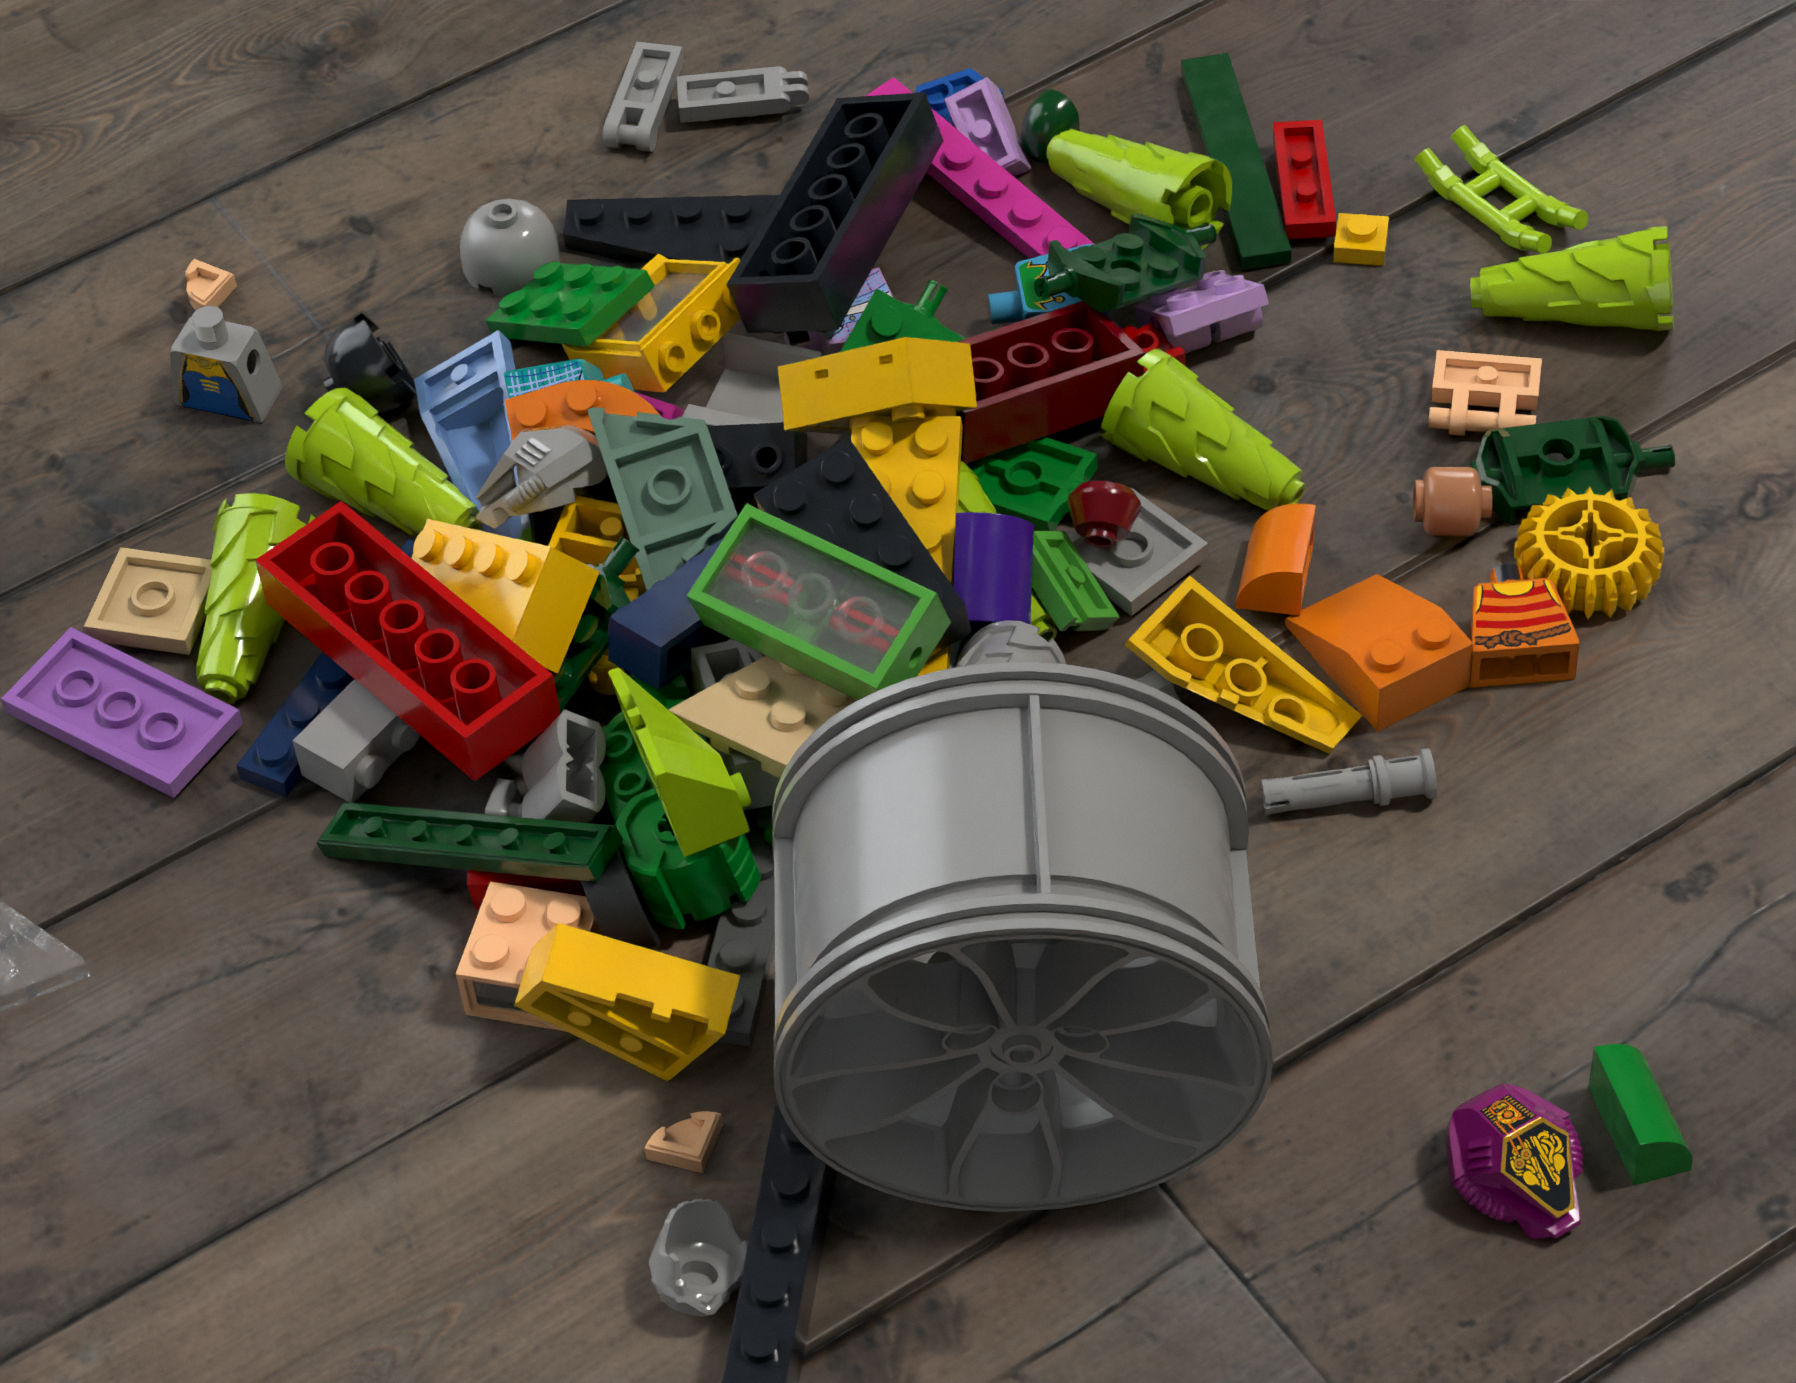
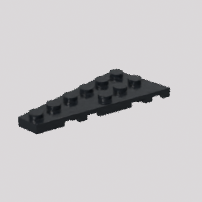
[563,195,779,264]

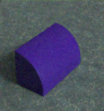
[953,512,1034,634]

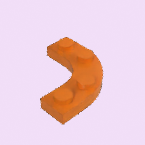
[505,380,660,441]

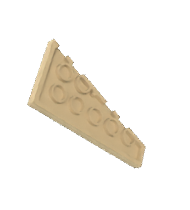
[668,656,858,778]

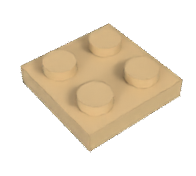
[84,547,211,655]

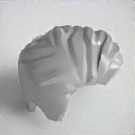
[649,1198,749,1317]

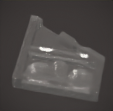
[0,901,90,1012]

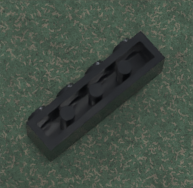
[588,422,807,506]

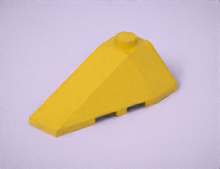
[1125,575,1362,754]

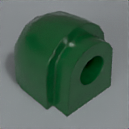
[1022,89,1080,163]

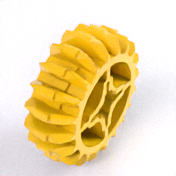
[1514,486,1664,620]

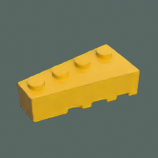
[411,519,600,674]

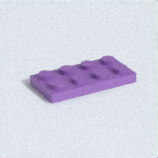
[1,627,243,798]

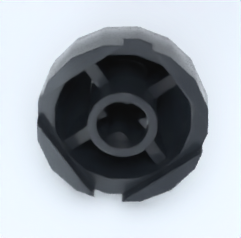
[323,310,417,415]

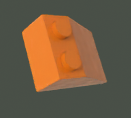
[1285,574,1473,732]

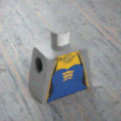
[170,306,283,423]

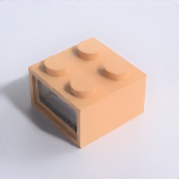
[456,881,602,1032]

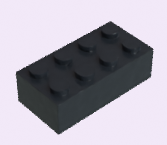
[754,437,972,658]

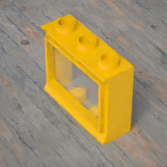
[562,254,741,392]

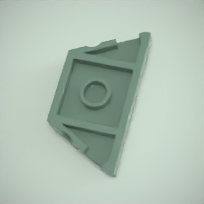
[587,407,738,591]

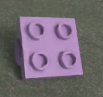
[1134,270,1269,354]

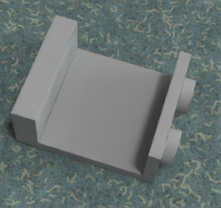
[682,333,822,426]

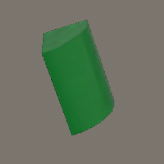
[1588,1044,1693,1186]

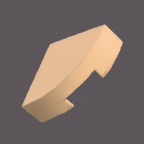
[186,259,237,310]
[644,1111,723,1173]

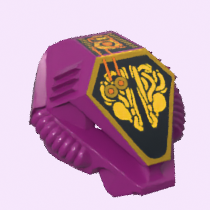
[1445,1083,1583,1239]

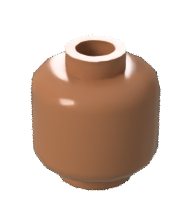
[1413,467,1492,536]

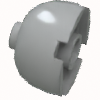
[460,198,560,297]

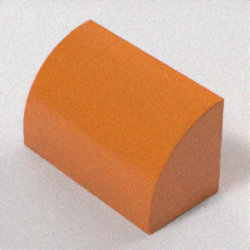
[1235,503,1316,615]

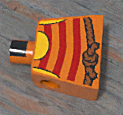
[1470,563,1580,688]

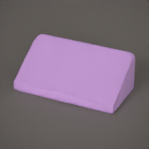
[944,77,1031,176]

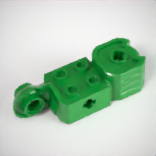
[599,673,761,929]

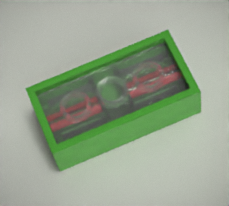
[687,503,951,700]

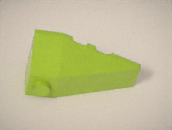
[608,667,752,857]

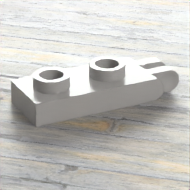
[677,66,809,123]

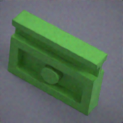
[1032,531,1120,631]

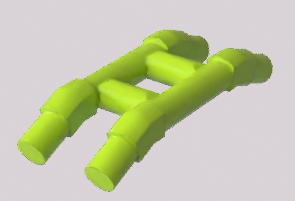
[1414,125,1588,254]

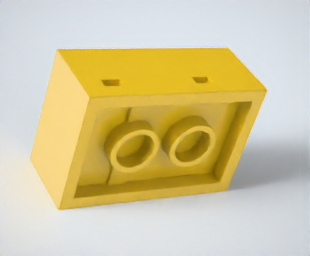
[778,337,977,435]

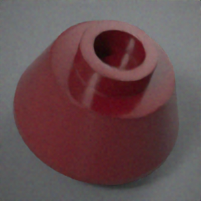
[1067,481,1141,548]

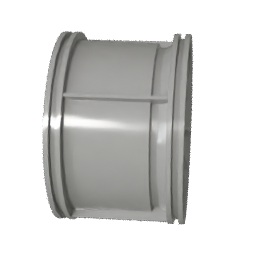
[772,662,1273,1212]

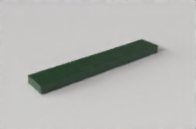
[1181,53,1292,270]
[316,802,623,882]

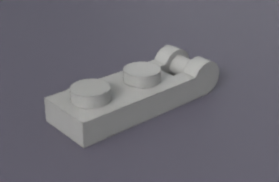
[603,42,684,152]

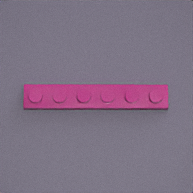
[866,77,1094,259]

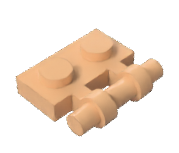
[1428,350,1542,436]

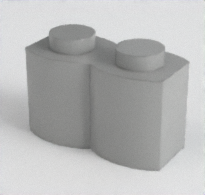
[521,709,606,823]

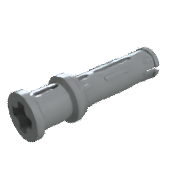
[1260,748,1437,816]

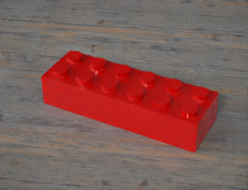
[255,501,560,781]

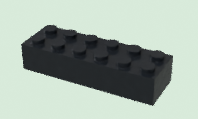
[726,92,944,334]

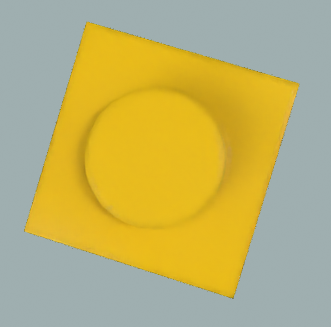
[1333,213,1389,266]

